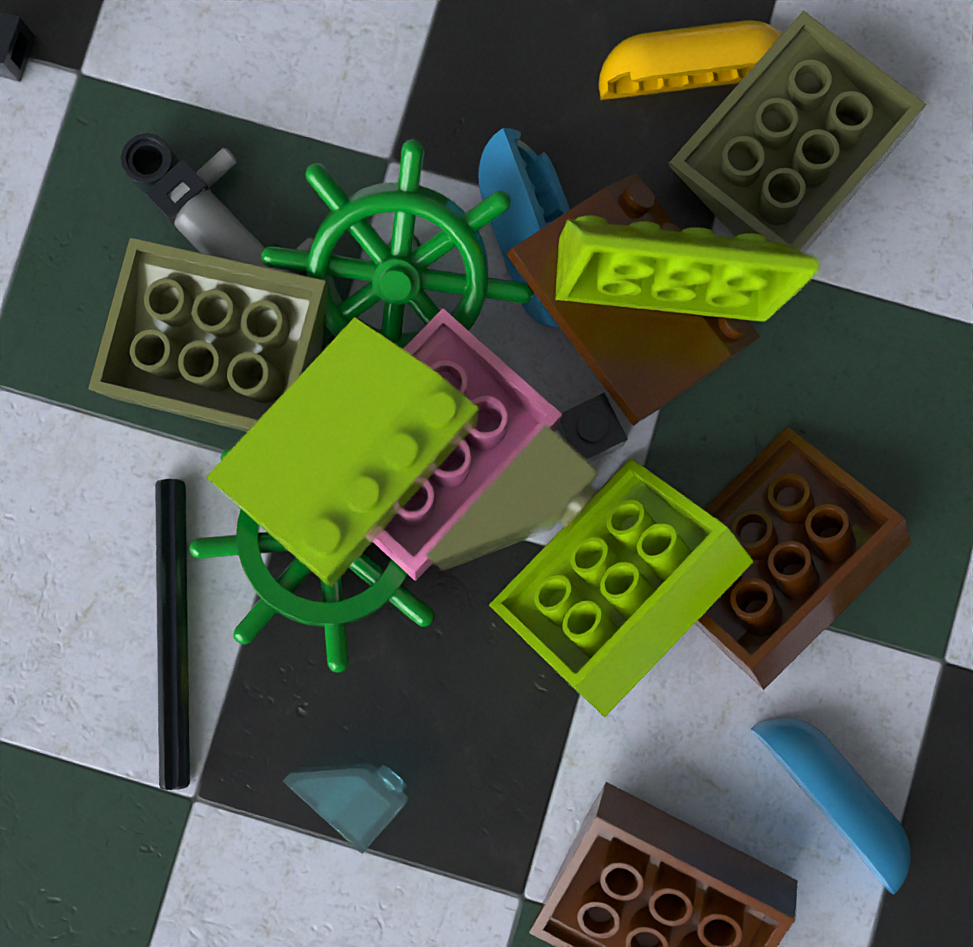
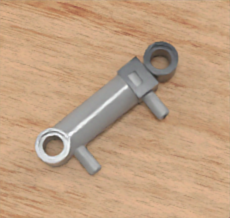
[121,133,314,275]

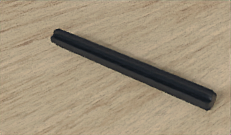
[155,479,190,790]

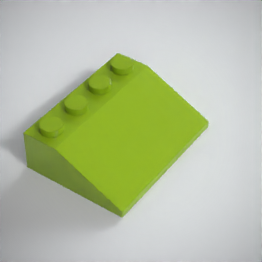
[555,216,820,322]
[206,317,479,587]
[489,458,754,718]

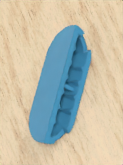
[479,128,570,327]
[751,717,911,895]

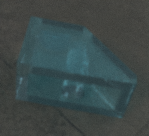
[283,763,409,854]

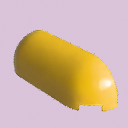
[599,20,783,100]

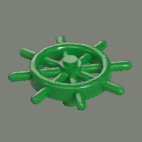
[261,139,534,349]
[189,448,434,673]

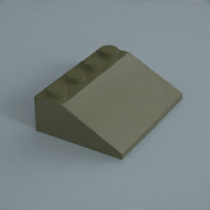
[669,10,927,253]
[88,238,329,432]
[426,425,598,571]

